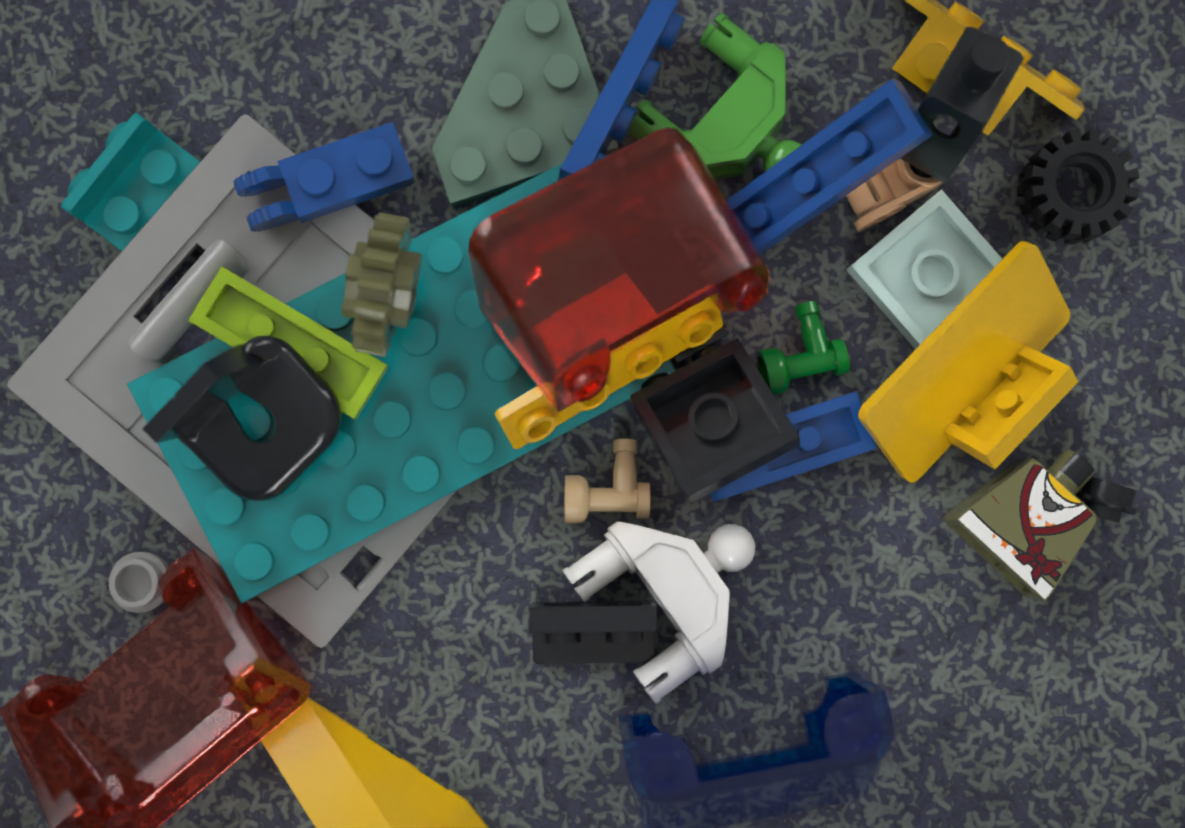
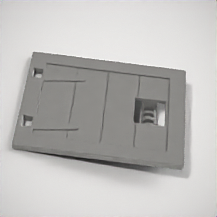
[7,114,457,648]

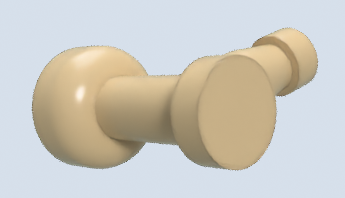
[564,439,650,524]

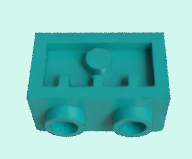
[61,113,200,251]

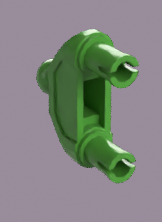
[628,13,802,183]

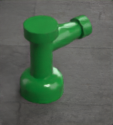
[756,301,850,396]

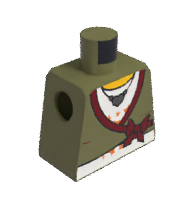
[941,449,1097,601]

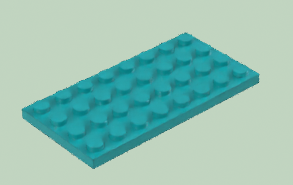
[127,162,675,604]

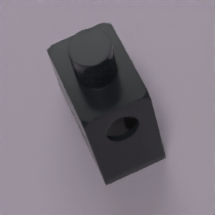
[900,27,1024,183]

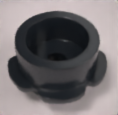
[1076,477,1137,523]

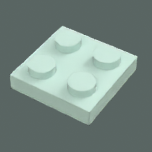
[847,189,1002,349]

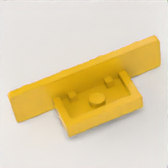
[892,0,1085,136]
[494,275,723,449]

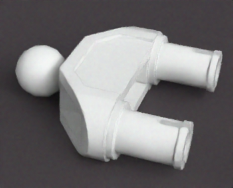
[562,521,755,704]

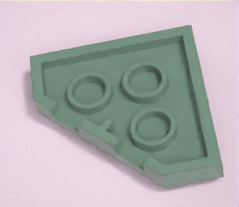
[431,0,618,208]

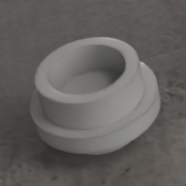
[109,552,172,613]

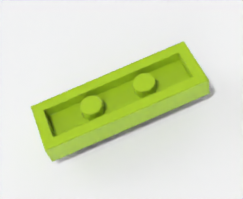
[188,267,389,420]

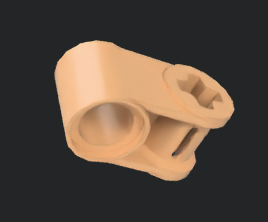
[846,158,943,232]

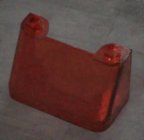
[468,127,769,412]
[0,548,311,828]

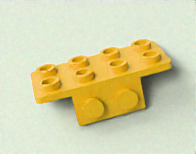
[858,241,1079,483]

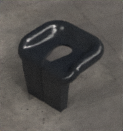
[142,336,342,501]

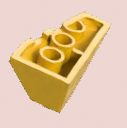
[258,696,489,828]

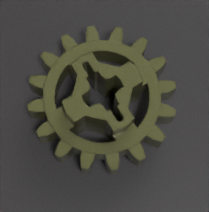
[342,212,422,357]

